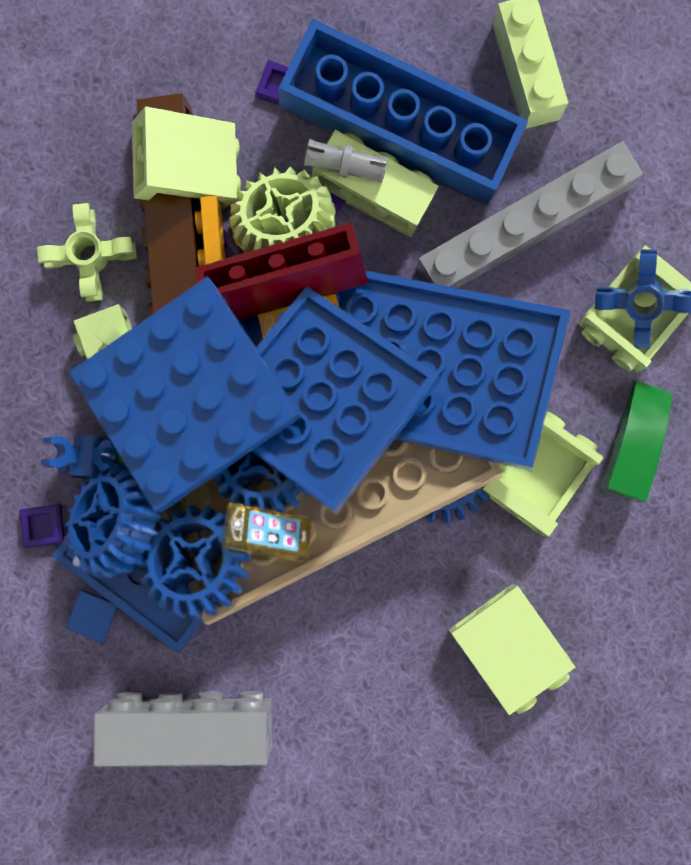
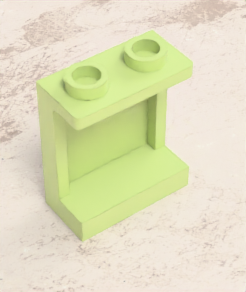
[132,107,241,209]
[577,245,691,373]
[481,411,603,537]
[448,584,576,715]

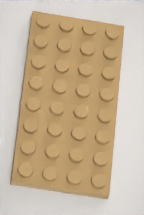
[159,440,503,625]

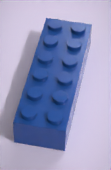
[278,18,528,205]

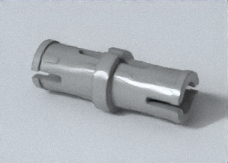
[304,139,388,183]

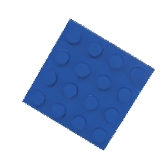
[69,277,302,513]
[251,286,440,514]

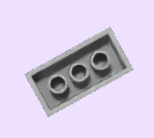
[94,691,272,766]

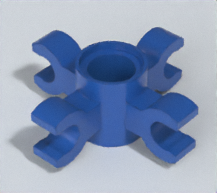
[595,249,691,350]
[40,435,123,479]

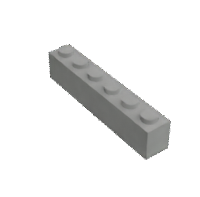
[416,141,643,288]

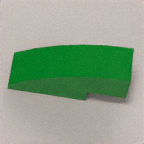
[600,380,673,503]

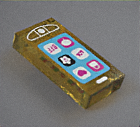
[222,503,311,562]

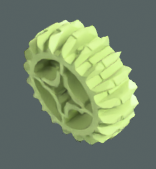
[229,167,336,253]

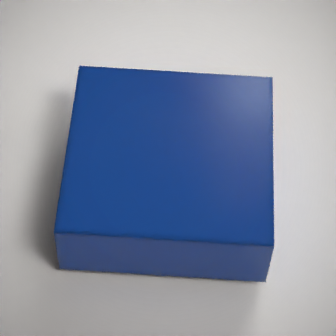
[65,590,118,643]

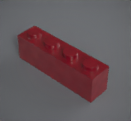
[195,222,369,321]

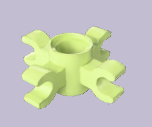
[37,203,137,302]

